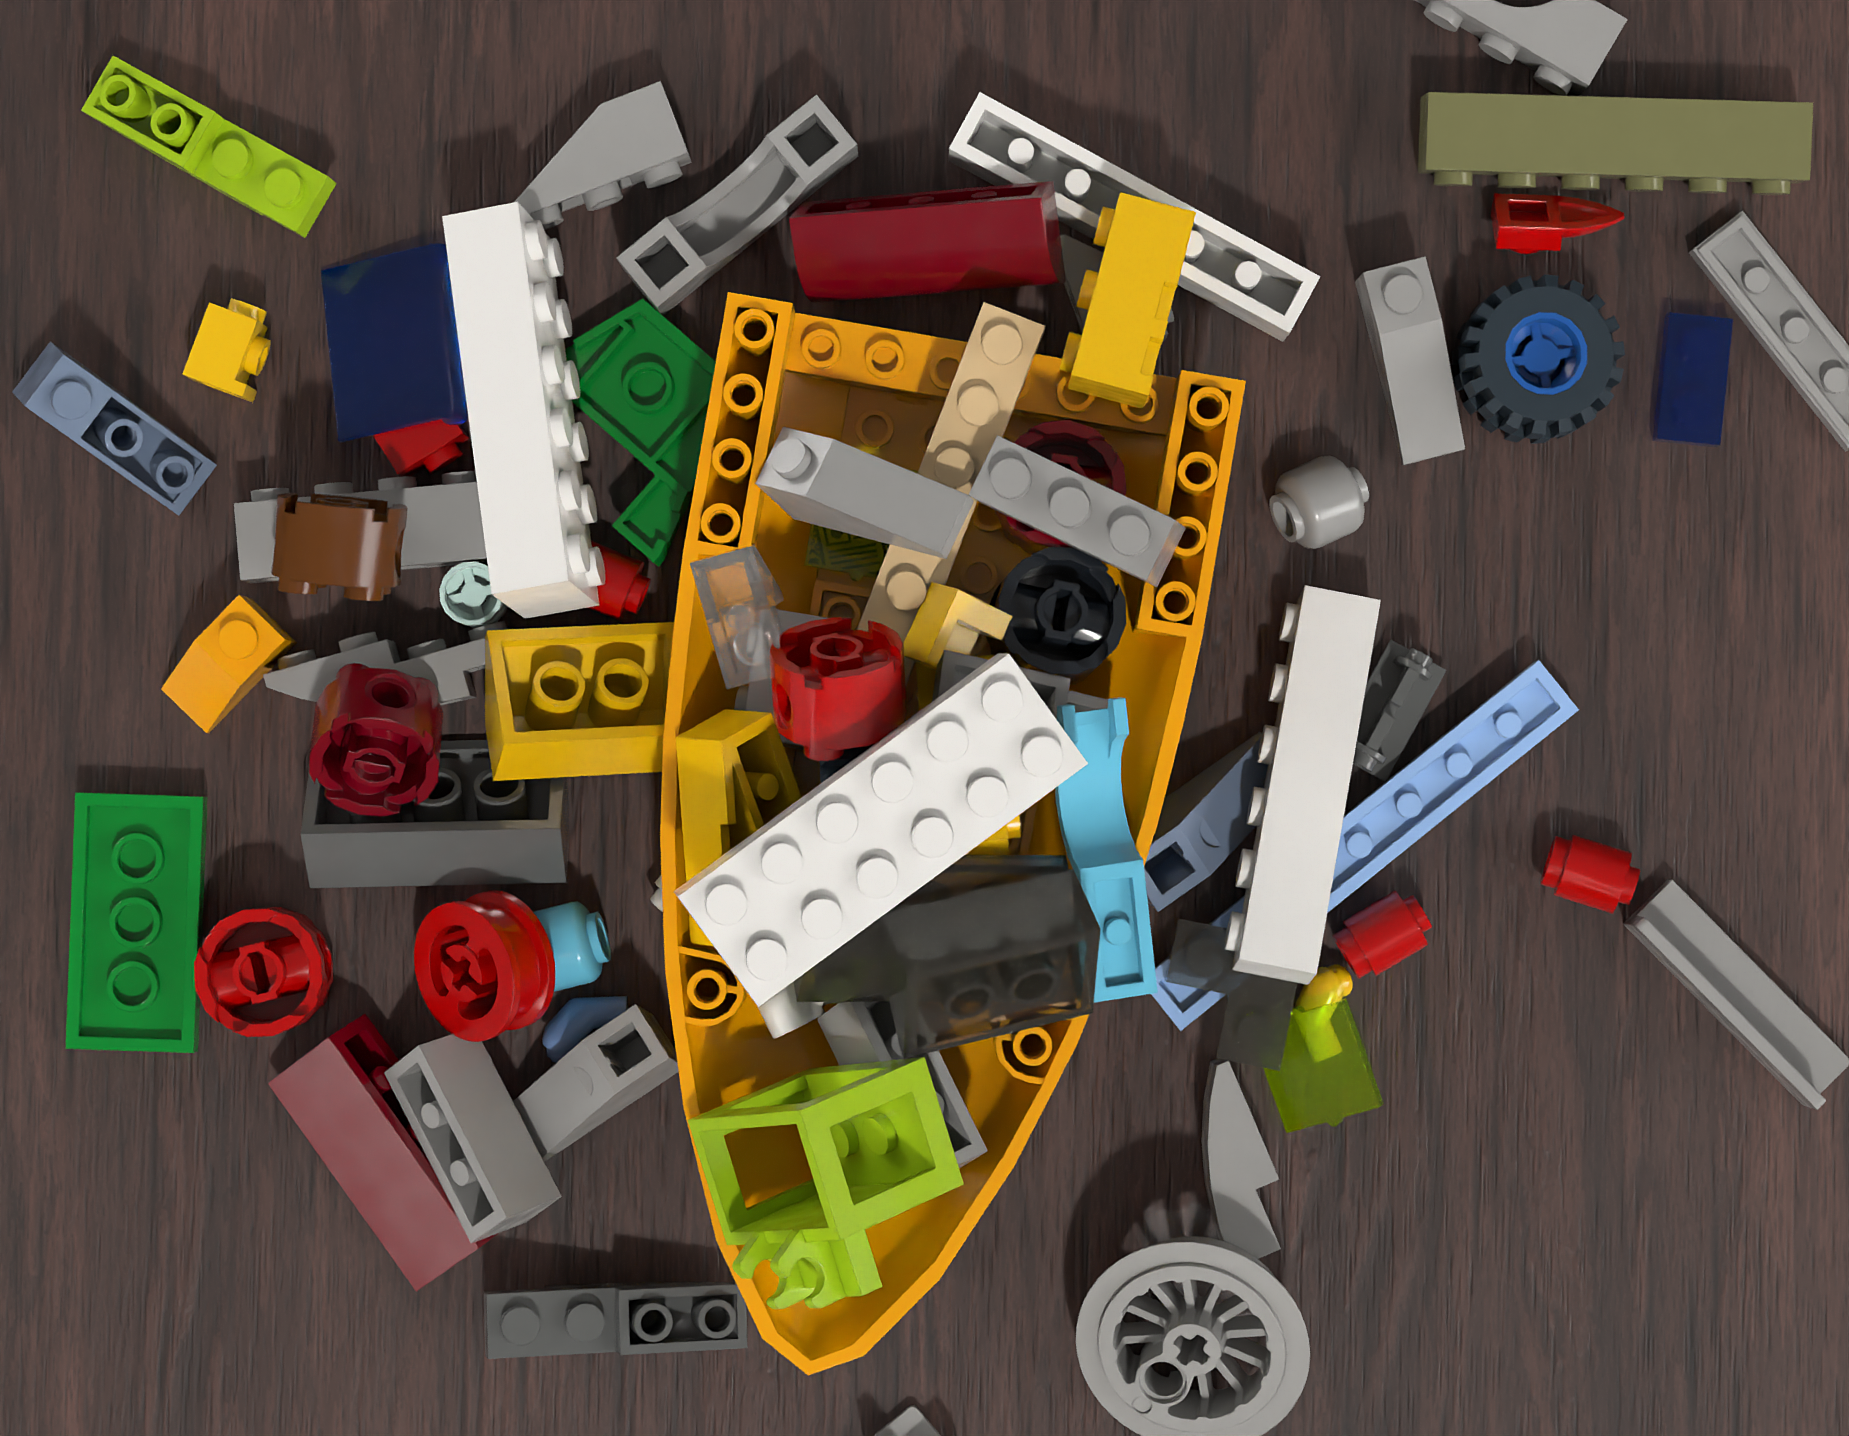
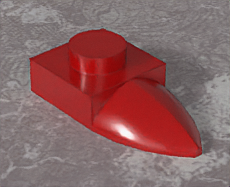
[1491,193,1624,254]

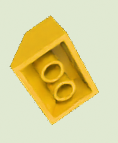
[485,622,674,781]

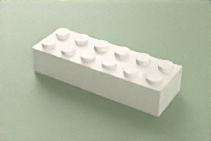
[442,202,606,619]
[674,653,1088,1007]

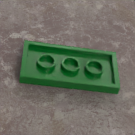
[65,793,208,1053]

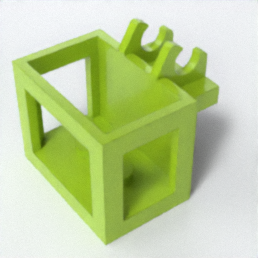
[688,1057,964,1309]

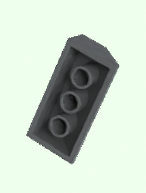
[300,740,569,888]

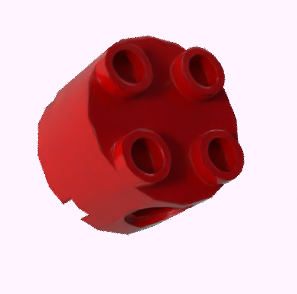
[769,617,907,761]
[194,907,333,1037]

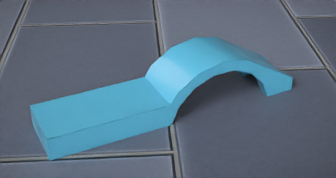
[1055,697,1158,1003]

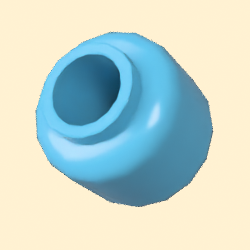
[534,902,611,992]

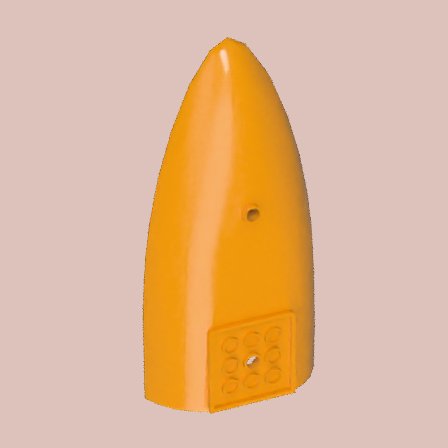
[660,292,1246,1376]

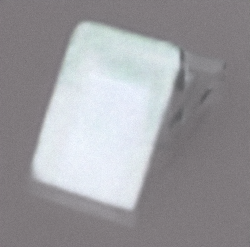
[690,544,784,689]

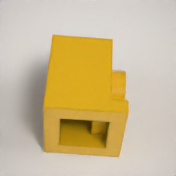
[182,298,271,403]

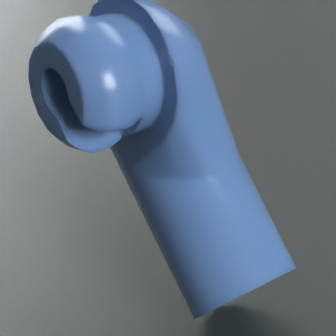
[542,996,629,1063]

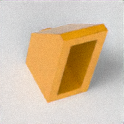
[161,595,297,733]

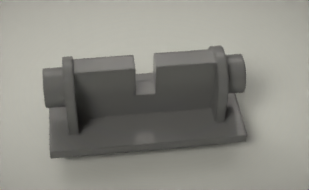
[1353,640,1447,782]

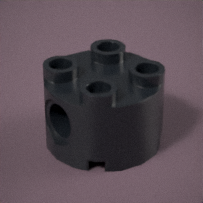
[986,547,1126,685]

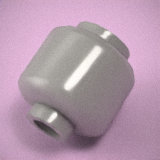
[1269,456,1369,549]

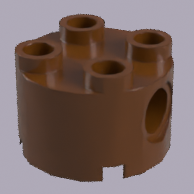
[271,493,408,601]

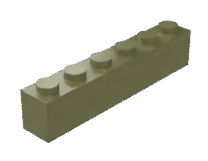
[1418,92,1813,195]

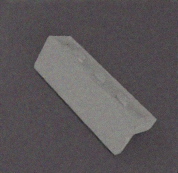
[1623,879,1849,1110]

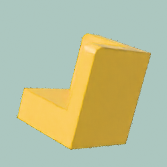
[903,582,1012,671]

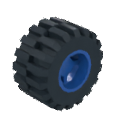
[1451,274,1625,444]

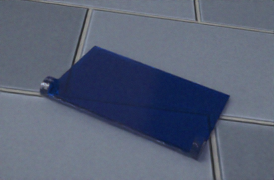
[321,243,468,443]

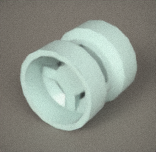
[439,561,508,628]

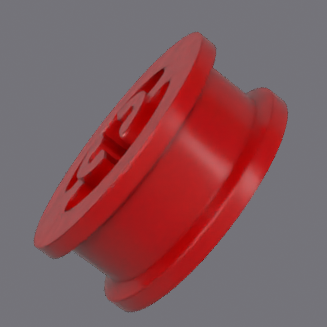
[414,890,556,1042]

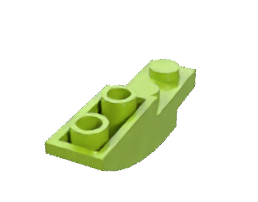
[81,56,337,238]

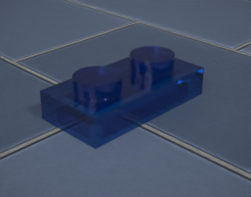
[1653,312,1733,447]

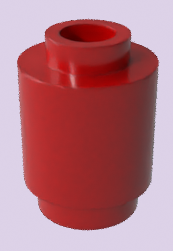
[588,540,651,621]
[1540,835,1640,914]
[1332,890,1432,979]

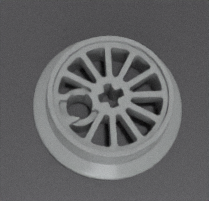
[1076,1237,1310,1436]

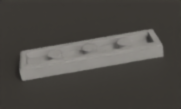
[1689,211,1849,452]

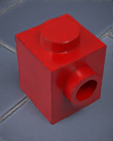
[363,379,470,477]

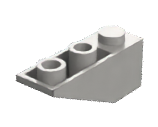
[515,81,692,230]
[513,1004,679,1162]

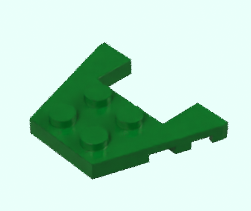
[565,298,716,567]

